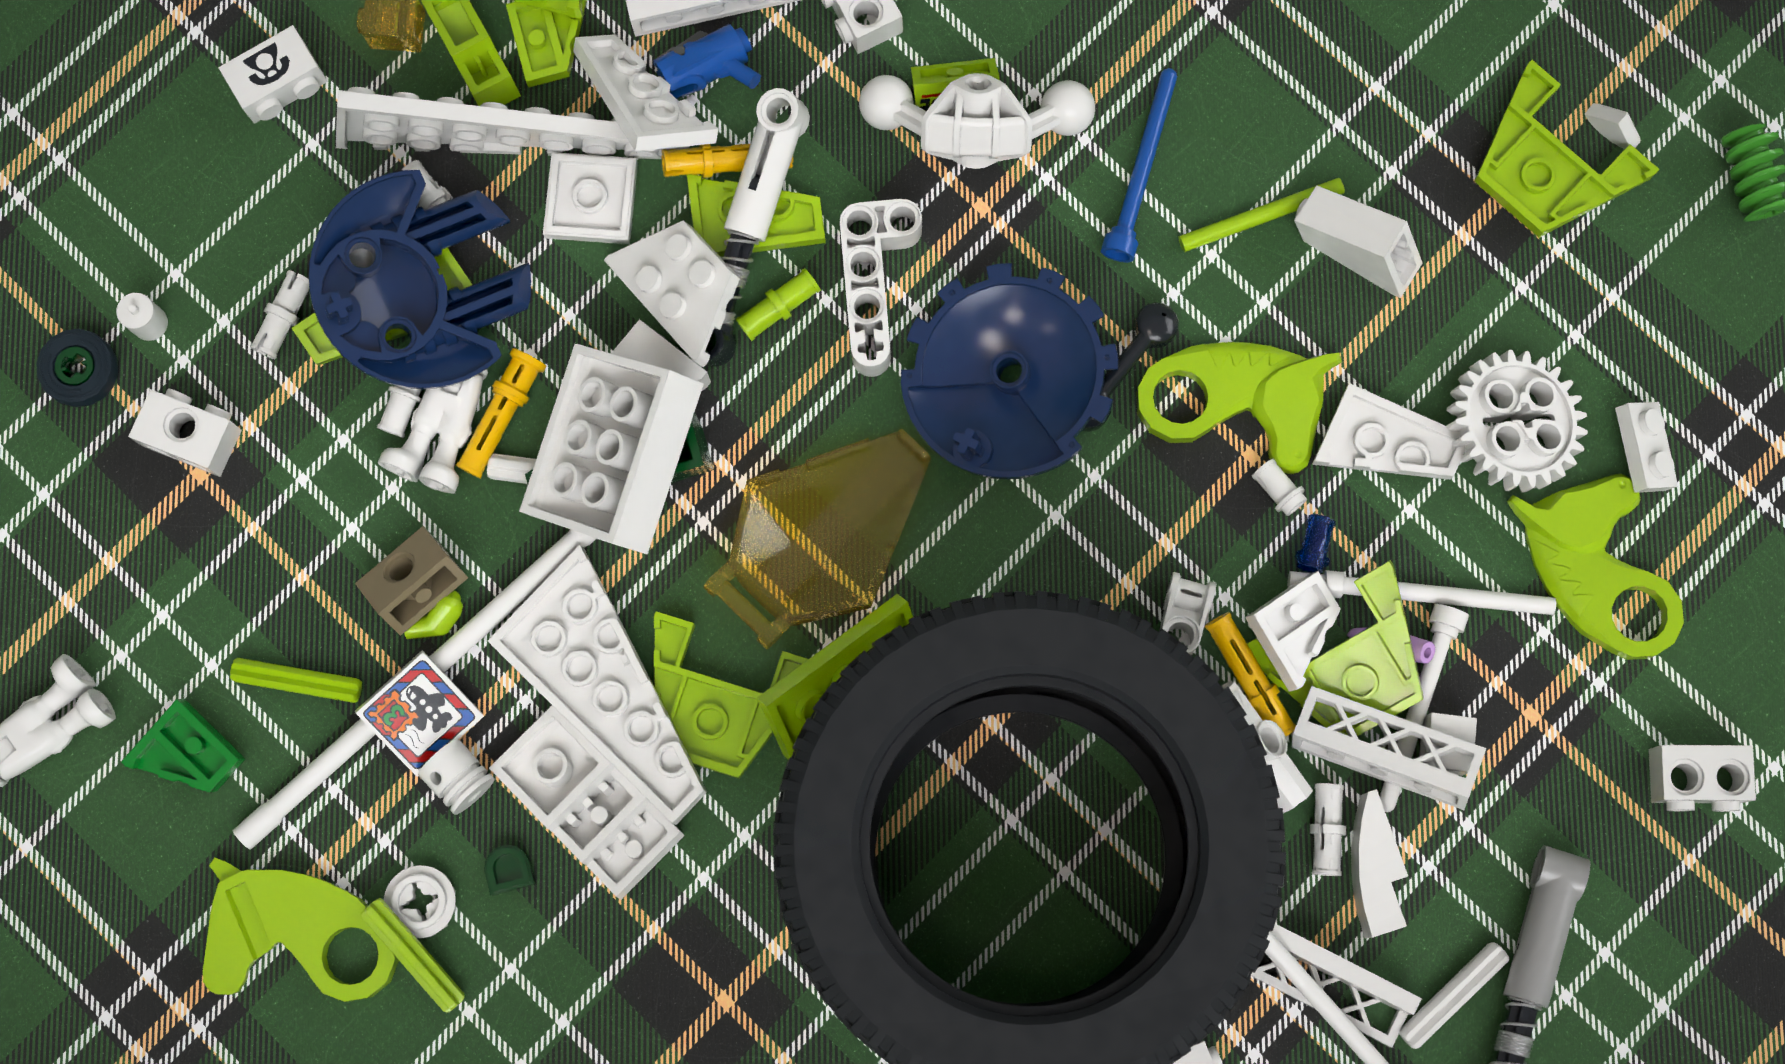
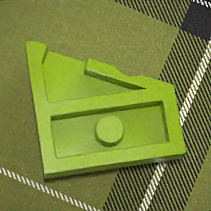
[506,0,587,87]

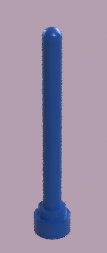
[1101,68,1177,262]

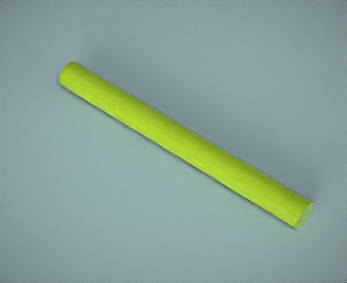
[1178,177,1345,252]

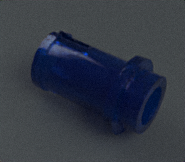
[1294,514,1336,573]

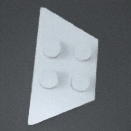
[604,221,740,367]

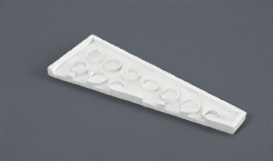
[336,87,690,159]

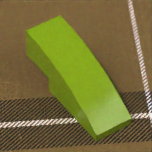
[421,0,521,106]

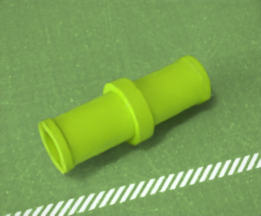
[735,268,821,341]

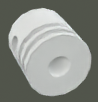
[418,739,495,815]

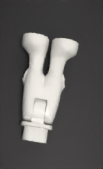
[378,369,488,493]
[0,654,116,787]

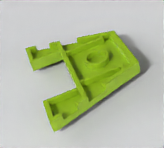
[1474,60,1660,238]
[1247,560,1424,736]
[654,611,808,779]

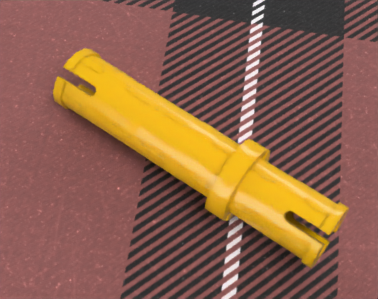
[661,144,793,178]
[1205,612,1296,736]

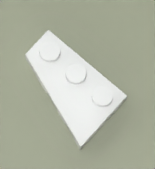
[1312,383,1466,480]

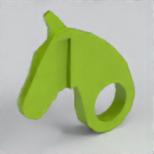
[1136,342,1342,474]
[1507,473,1684,660]
[203,857,399,1002]

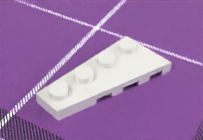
[573,34,719,152]

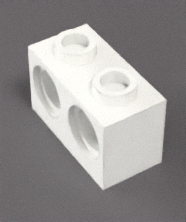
[821,0,903,54]
[1649,745,1756,812]

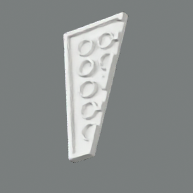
[488,544,707,825]

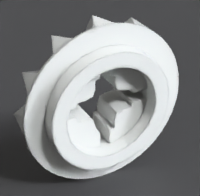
[384,866,456,938]

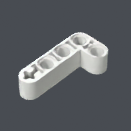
[840,199,922,377]

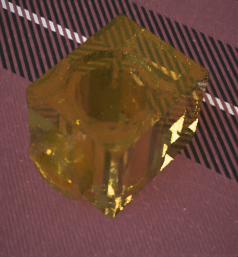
[357,0,425,52]

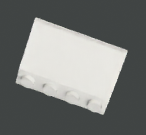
[519,344,704,554]

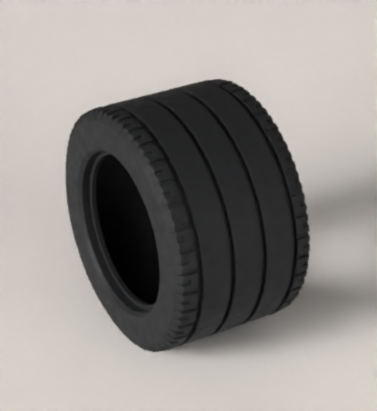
[773,590,1286,1064]

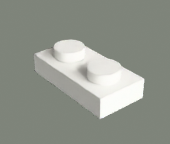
[1615,402,1678,493]

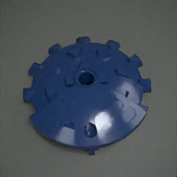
[900,263,1119,479]

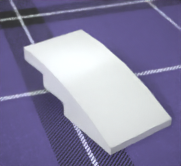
[489,705,685,900]

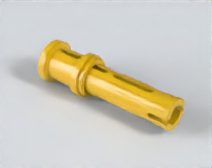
[456,348,547,479]

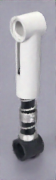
[686,88,810,367]

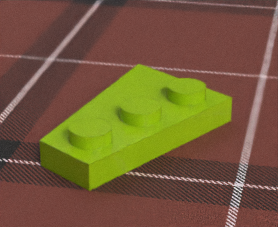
[687,174,826,257]

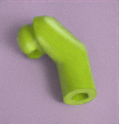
[404,590,463,639]

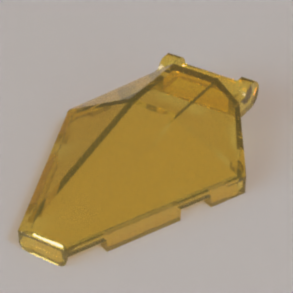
[703,429,931,650]

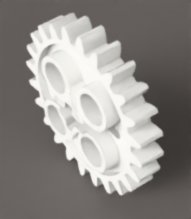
[1446,350,1588,493]

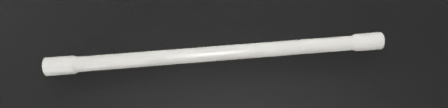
[232,529,597,850]

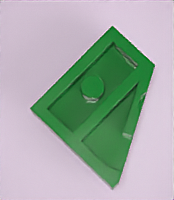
[121,699,245,793]

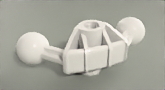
[859,73,1095,169]

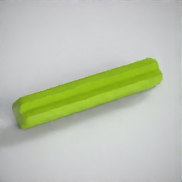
[230,658,362,703]
[361,898,465,1013]

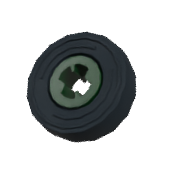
[36,329,118,407]

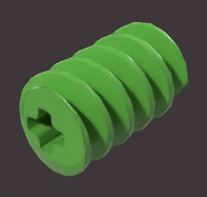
[1720,124,1785,222]

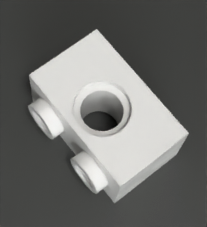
[128,388,242,477]

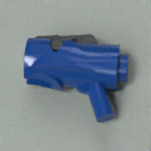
[653,24,761,99]

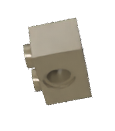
[355,526,468,636]

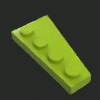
[757,594,913,759]

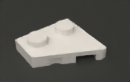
[1245,571,1341,692]

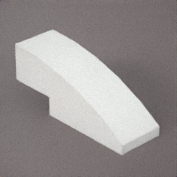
[1351,789,1408,938]

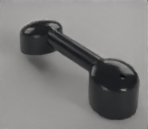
[1082,302,1179,432]

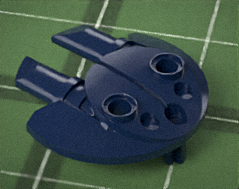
[309,170,531,389]

